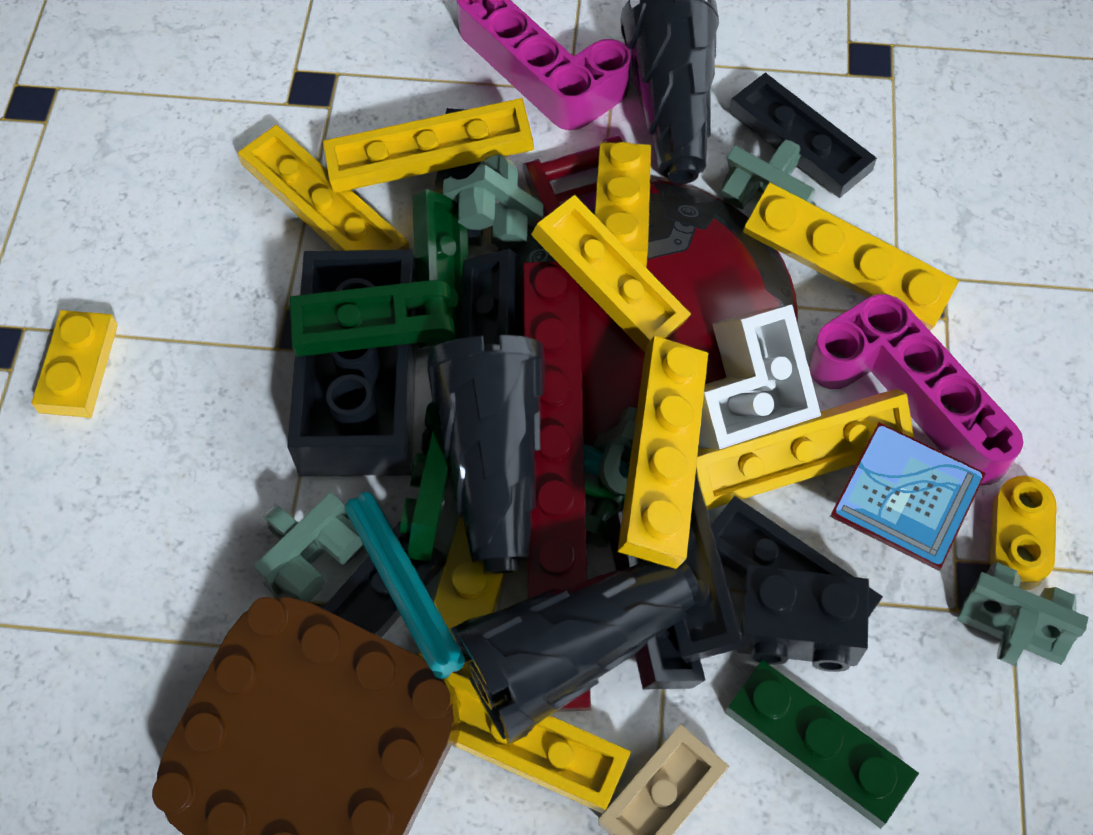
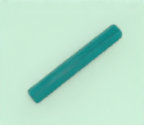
[345,492,465,679]

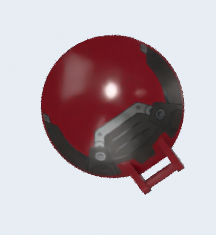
[497,135,798,447]

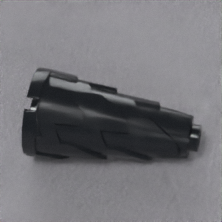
[620,0,719,184]
[427,335,545,574]
[451,560,699,745]

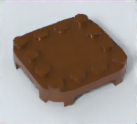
[152,597,462,835]

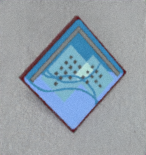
[830,422,986,571]

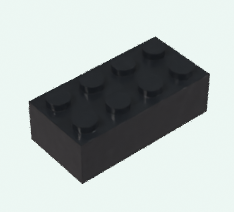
[287,250,417,476]

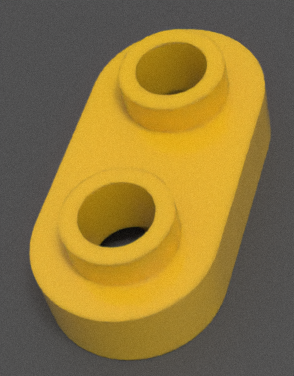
[989,476,1057,590]

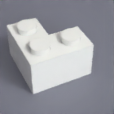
[698,305,821,449]

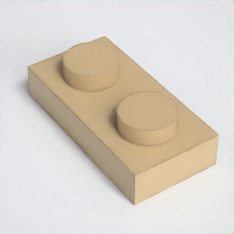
[598,724,729,835]

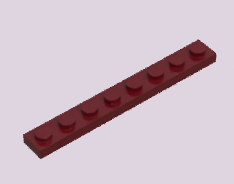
[524,261,591,712]

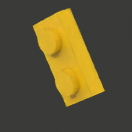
[31,310,118,418]

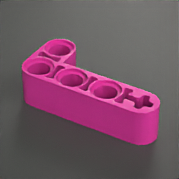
[457,0,631,131]
[808,294,1024,485]

